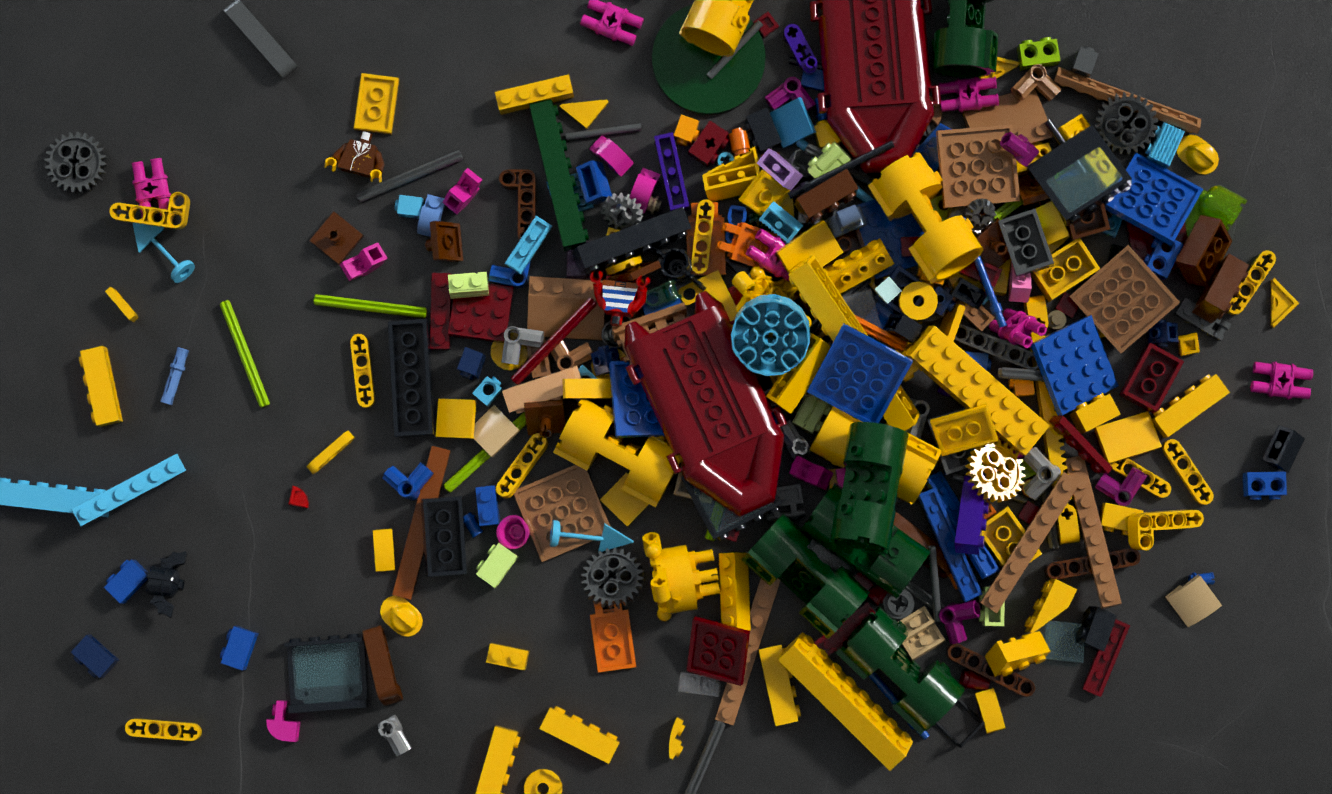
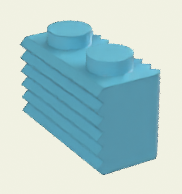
[1145,122,1185,169]
[759,201,803,243]

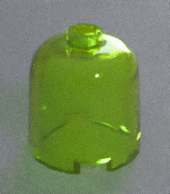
[1198,185,1248,232]

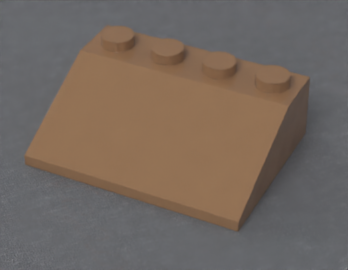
[963,88,1053,145]
[527,276,605,341]

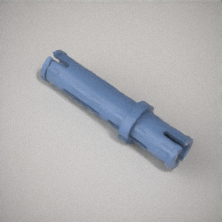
[160,347,189,405]

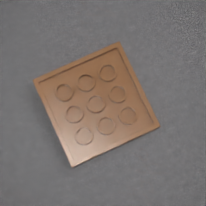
[936,124,1020,208]
[1069,245,1180,354]
[514,465,611,562]

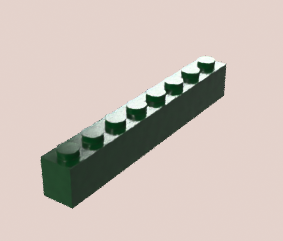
[529,99,589,252]

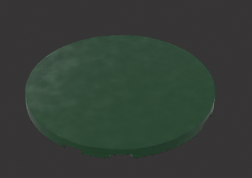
[652,4,766,115]

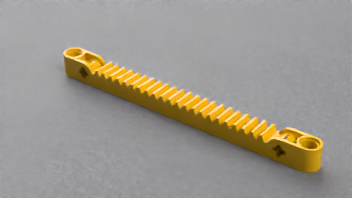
[1023,295,1080,544]

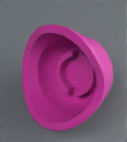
[496,515,530,549]

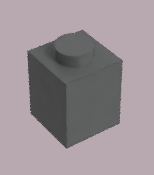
[1071,47,1099,78]

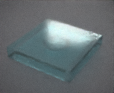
[1045,621,1084,663]

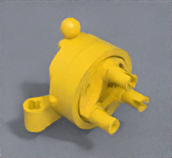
[732,266,812,337]
[642,532,720,621]

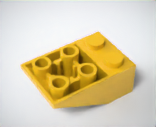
[1024,579,1077,633]

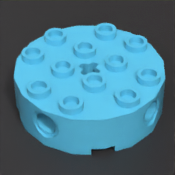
[731,294,810,376]

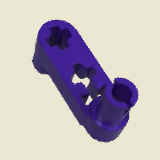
[783,24,818,75]

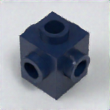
[933,286,957,317]
[1147,320,1179,348]
[591,345,620,376]

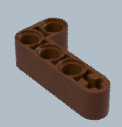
[499,169,536,241]
[362,625,403,706]

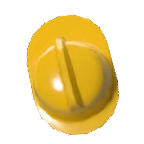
[1176,135,1219,175]
[380,596,423,637]

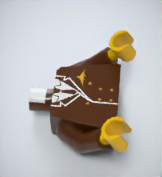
[324,131,385,183]

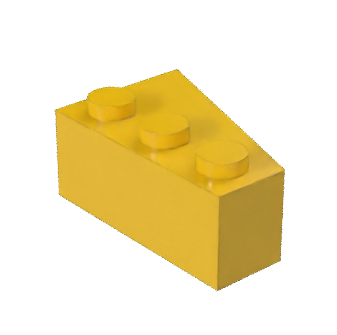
[702,146,761,202]
[985,631,1051,677]

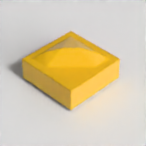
[1178,333,1200,356]

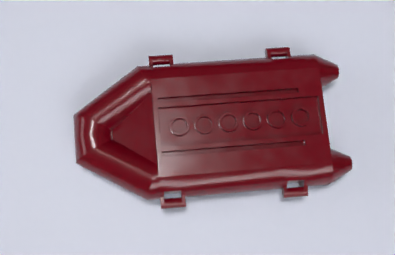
[809,0,941,174]
[624,291,787,517]

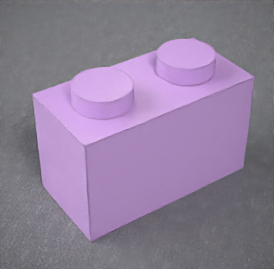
[757,148,803,190]

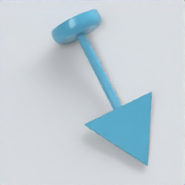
[133,219,195,283]
[550,520,634,553]

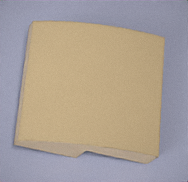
[474,405,520,458]
[1165,574,1222,627]
[898,606,946,660]

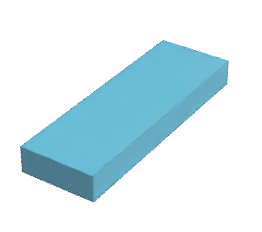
[505,216,552,274]

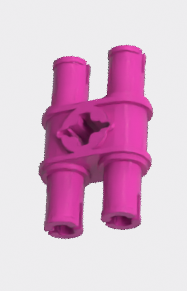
[580,0,644,46]
[939,76,999,113]
[132,158,171,217]
[746,229,790,282]
[989,308,1047,348]
[1250,361,1313,400]

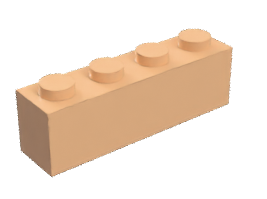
[502,366,582,414]

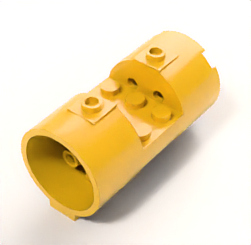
[679,0,754,57]
[868,153,983,284]
[553,399,680,508]
[809,406,942,504]

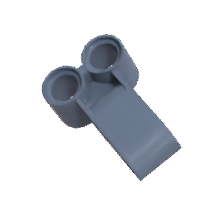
[827,204,867,238]

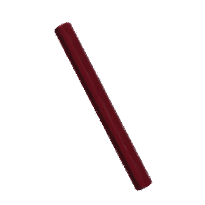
[511,297,597,385]

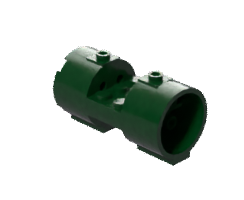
[932,0,999,78]
[830,422,909,554]
[801,483,931,599]
[741,513,870,639]
[836,607,965,735]

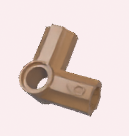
[1010,64,1061,101]
[545,340,593,370]

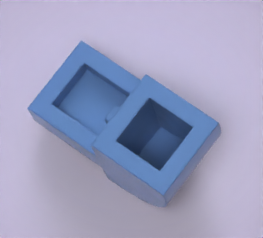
[417,194,445,237]

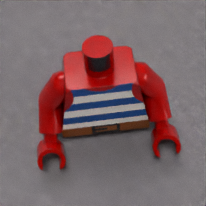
[590,271,650,327]

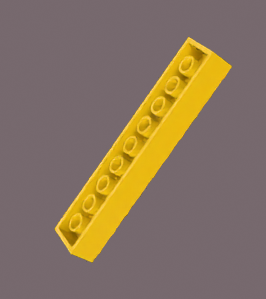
[788,254,920,431]

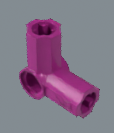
[764,77,816,112]
[1000,131,1039,167]
[1095,467,1147,506]
[939,600,981,644]

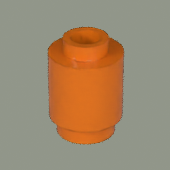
[729,128,750,157]

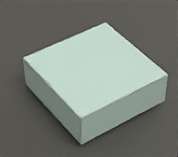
[874,277,902,304]

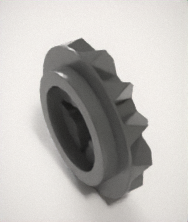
[965,199,996,229]
[883,589,914,619]

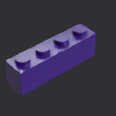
[654,132,689,211]
[955,476,989,555]

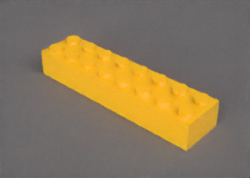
[904,326,1050,456]
[778,632,913,771]

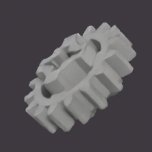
[601,192,643,230]

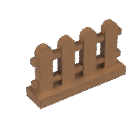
[612,302,689,365]

